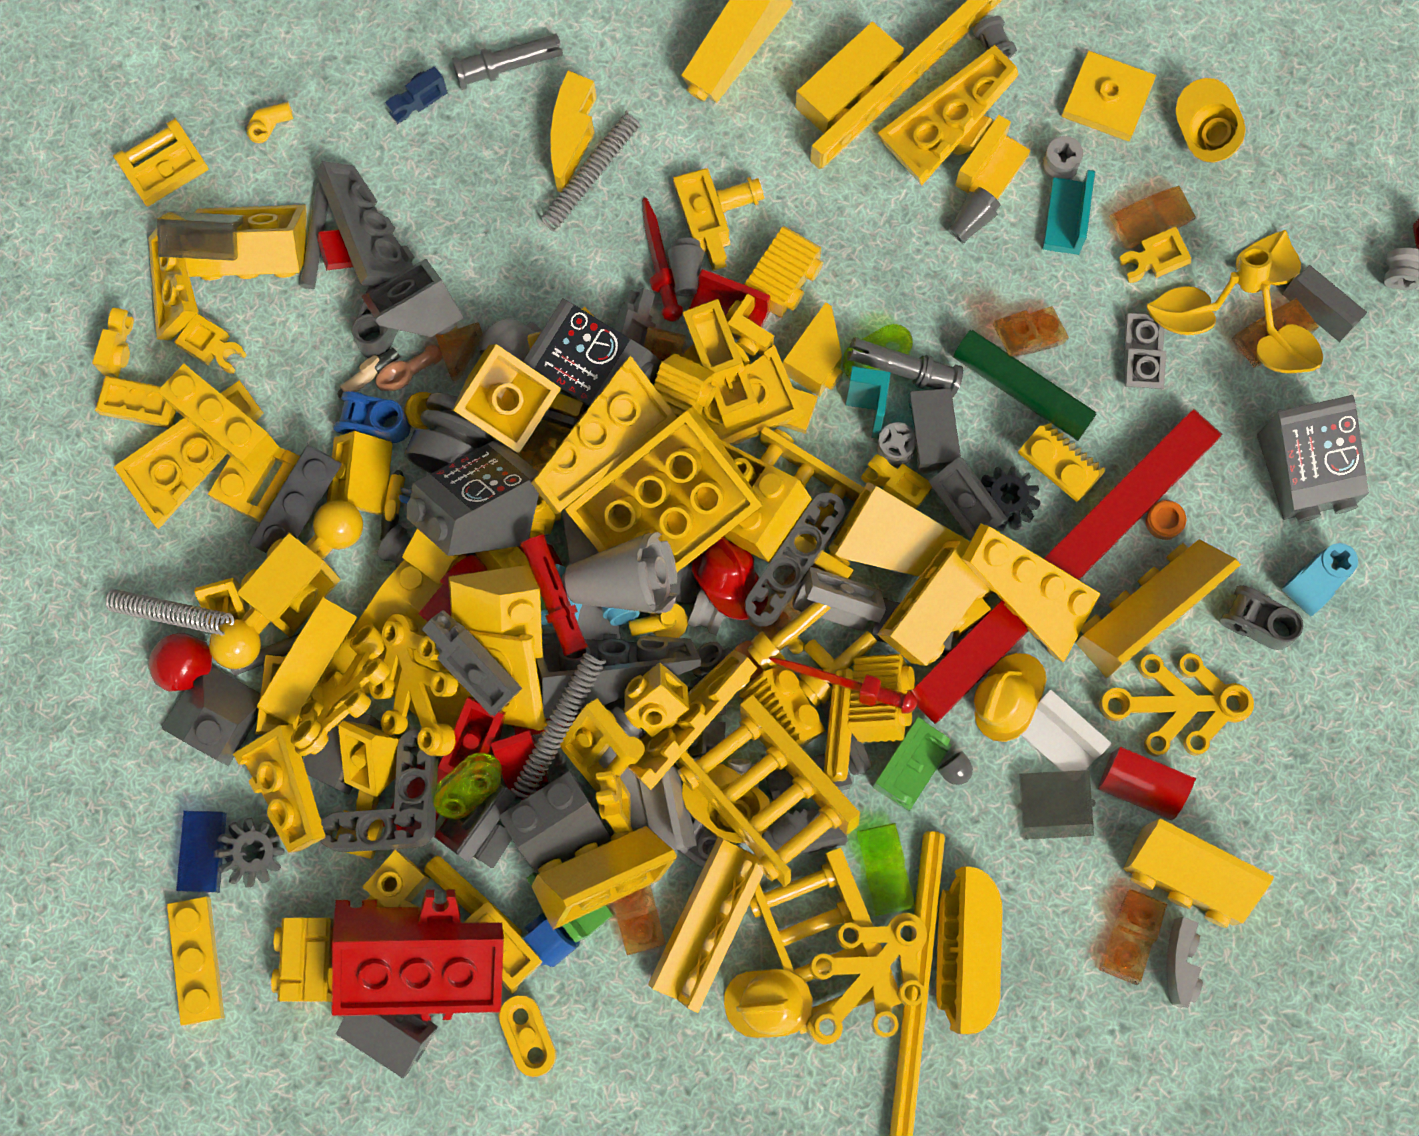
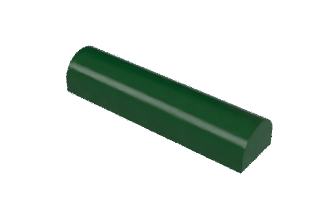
[953,330,1097,441]

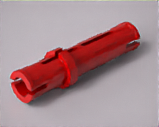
[520,534,588,656]

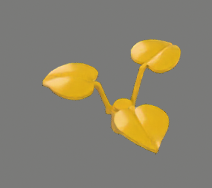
[1147,230,1323,373]

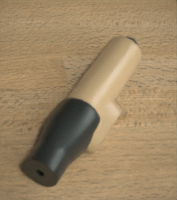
[337,348,400,398]

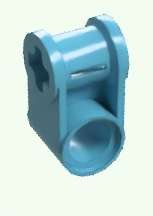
[1281,543,1358,617]

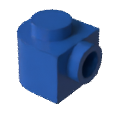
[523,913,580,967]

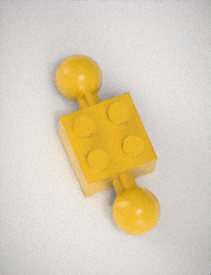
[209,500,363,669]

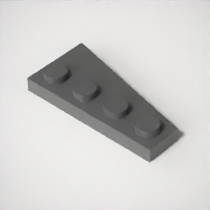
[316,161,415,287]

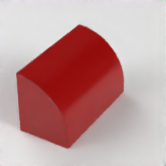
[1097,747,1196,820]

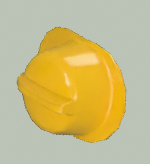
[1175,78,1246,163]
[974,653,1047,742]
[682,764,770,843]
[724,969,813,1038]

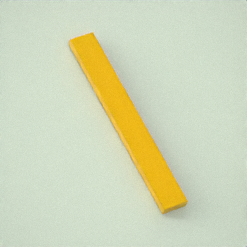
[810,0,1002,169]

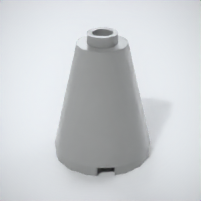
[561,532,677,614]

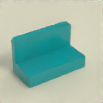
[1042,170,1095,255]
[846,366,891,439]

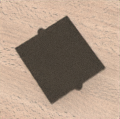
[1017,770,1096,840]

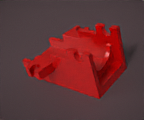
[332,889,504,1021]

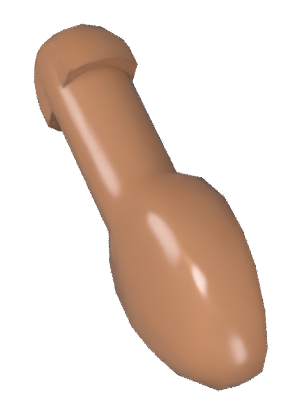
[376,345,442,391]

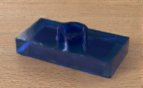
[176,811,227,893]

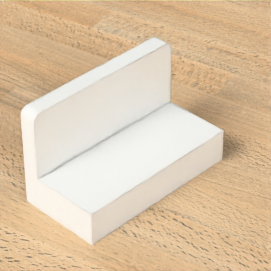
[1020,690,1112,782]

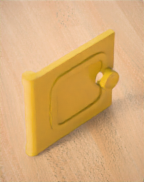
[439,629,547,731]

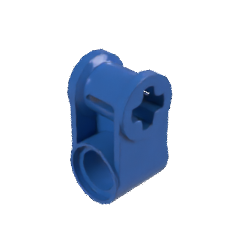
[333,391,411,443]

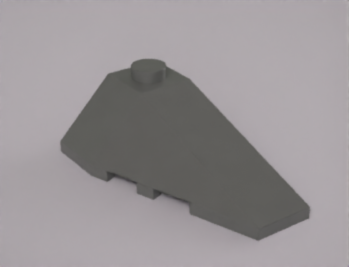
[535,632,701,718]

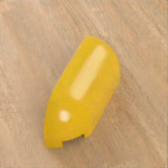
[936,866,1003,1034]

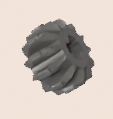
[213,818,285,888]

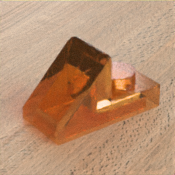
[436,322,483,381]

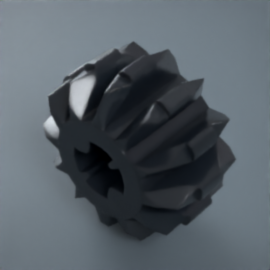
[980,466,1041,531]

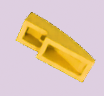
[550,71,597,192]
[682,299,761,428]
[257,597,357,725]

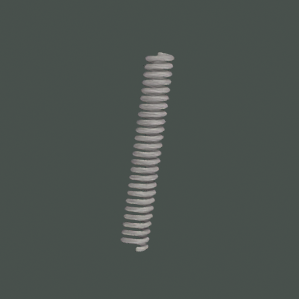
[541,110,640,232]
[106,589,234,635]
[511,653,606,799]

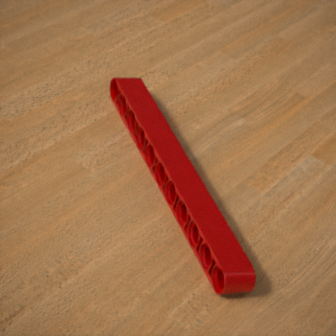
[912,409,1222,725]

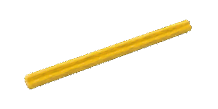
[889,831,945,1136]

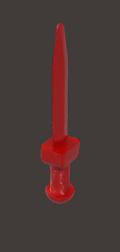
[642,197,683,322]
[769,657,917,714]

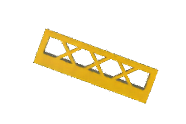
[648,837,763,1013]

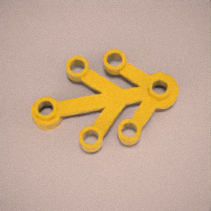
[369,614,458,756]
[291,624,390,756]
[1099,653,1254,757]
[807,913,927,1045]

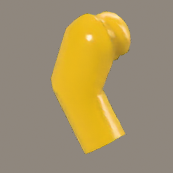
[246,101,294,143]

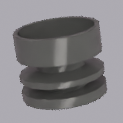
[404,393,496,474]

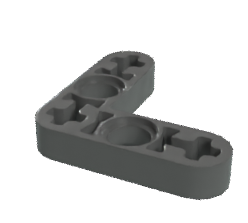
[320,729,438,852]

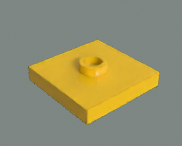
[1061,50,1156,142]

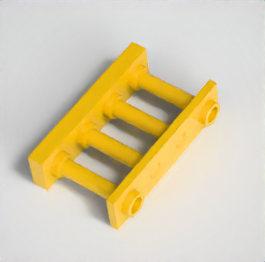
[760,426,864,580]
[677,695,860,887]
[749,847,902,1039]

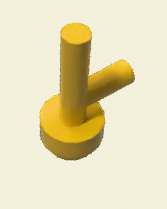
[747,602,831,671]
[628,603,688,638]
[798,631,877,708]

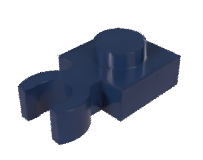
[385,66,448,124]

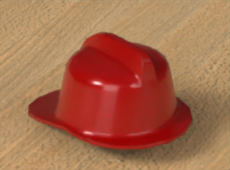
[692,536,768,620]

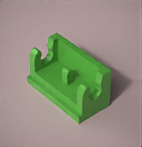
[873,717,952,811]

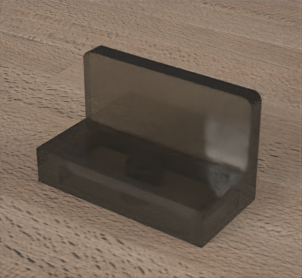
[157,212,243,261]

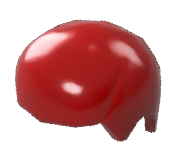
[148,633,212,692]

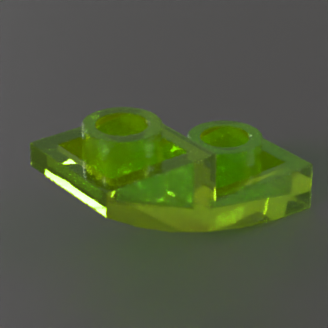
[856,823,915,916]

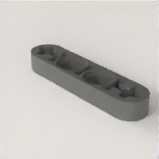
[745,493,845,626]

